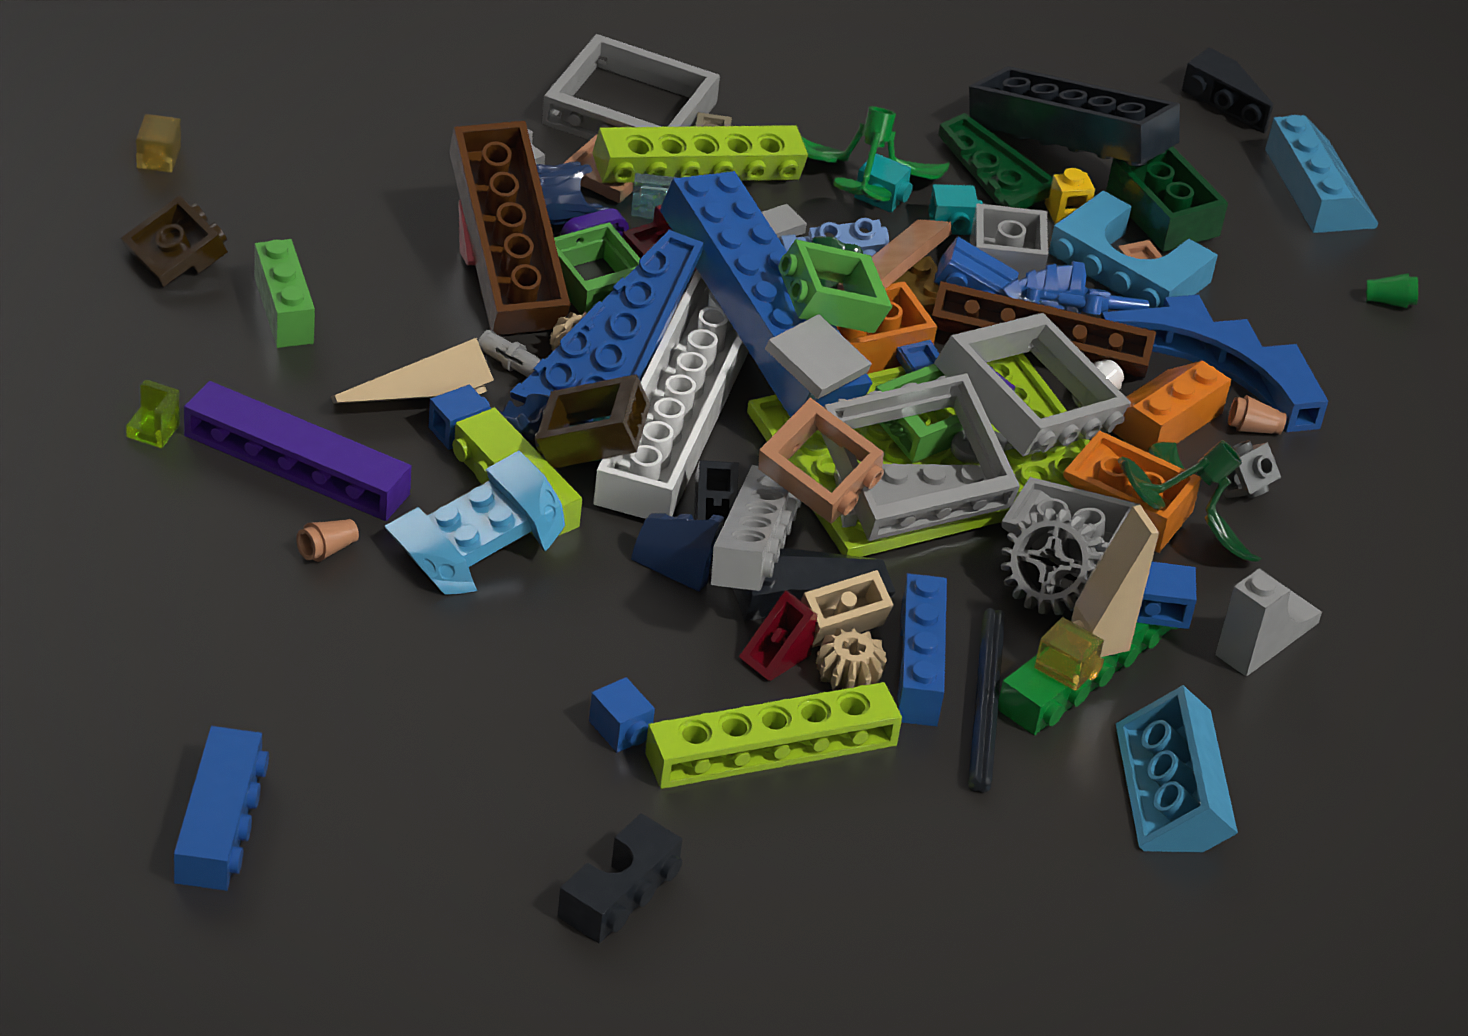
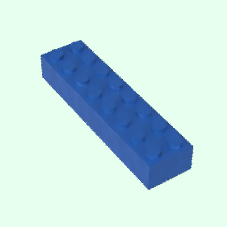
[660,171,873,418]

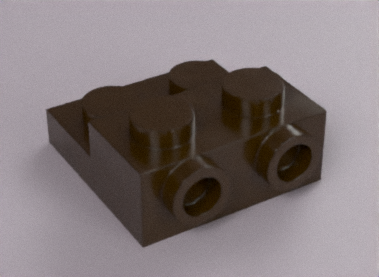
[121,195,228,286]

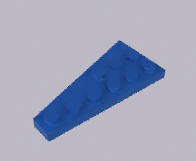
[510,230,704,424]

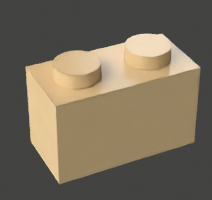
[801,570,893,648]

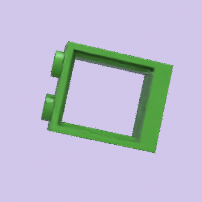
[554,222,640,315]
[778,239,892,333]
[875,364,963,463]

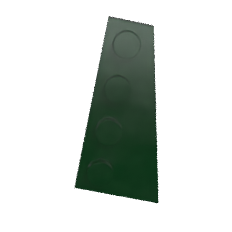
[938,113,1053,209]

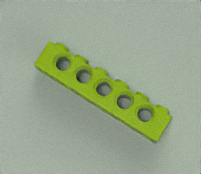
[592,125,808,183]
[645,682,902,789]

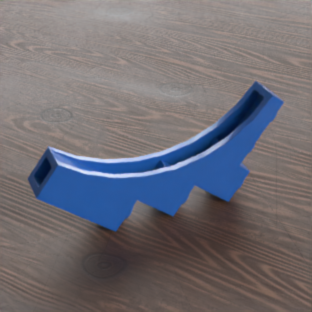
[1101,294,1328,432]

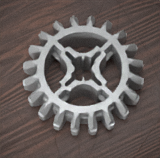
[1001,508,1105,615]

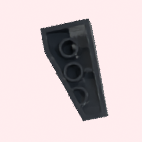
[733,548,896,621]

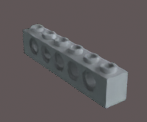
[711,465,802,591]

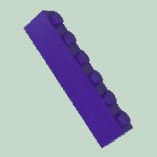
[184,381,412,521]

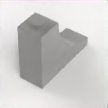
[1215,569,1322,677]

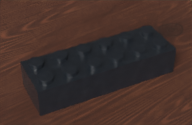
[969,66,1180,166]

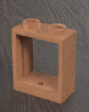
[758,398,884,524]

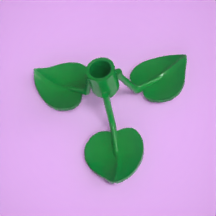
[801,106,950,201]

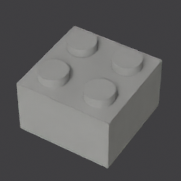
[970,203,1048,280]

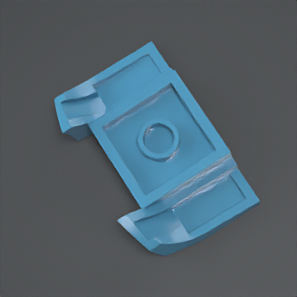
[384,451,565,594]

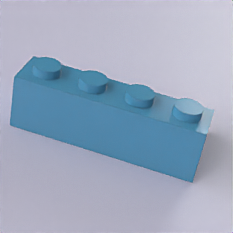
[1265,115,1378,233]
[1116,685,1238,853]

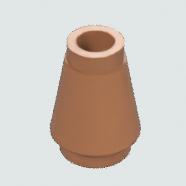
[1228,395,1286,435]
[296,519,359,562]

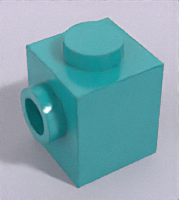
[854,153,912,213]
[928,184,983,235]

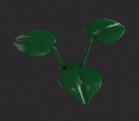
[1118,440,1262,562]

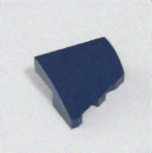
[631,513,724,592]

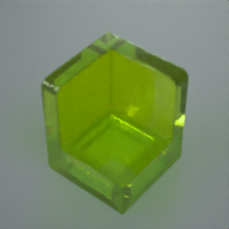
[126,379,180,448]

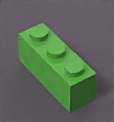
[254,239,315,348]

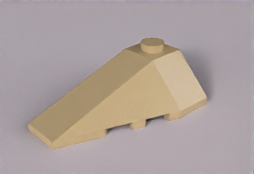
[331,338,494,404]
[1068,505,1159,660]

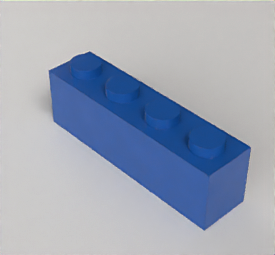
[174,726,269,891]

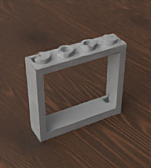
[542,34,720,140]
[934,313,1131,456]
[821,373,1020,541]

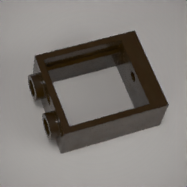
[535,374,650,468]

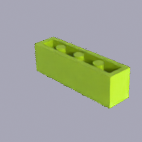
[452,407,582,537]

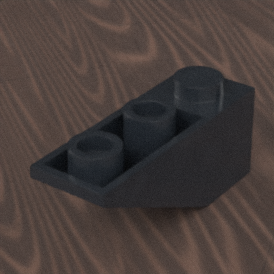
[1181,47,1274,133]

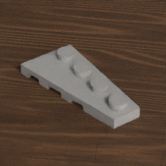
[834,463,987,527]

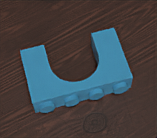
[1049,190,1218,308]

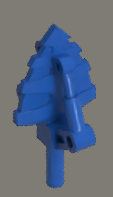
[1002,261,1149,315]

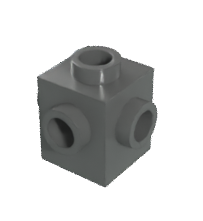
[1223,440,1281,499]

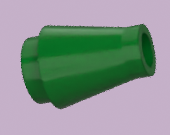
[1366,273,1418,308]

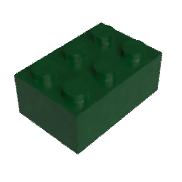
[1106,147,1228,252]

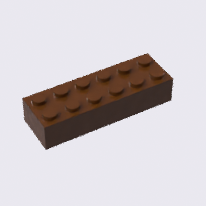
[449,120,570,335]

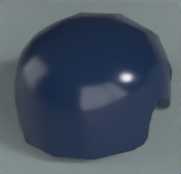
[499,393,550,442]

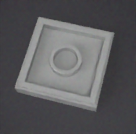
[765,314,872,399]

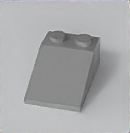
[1002,477,1140,577]

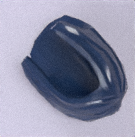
[536,161,609,228]

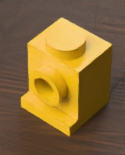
[1045,168,1095,225]

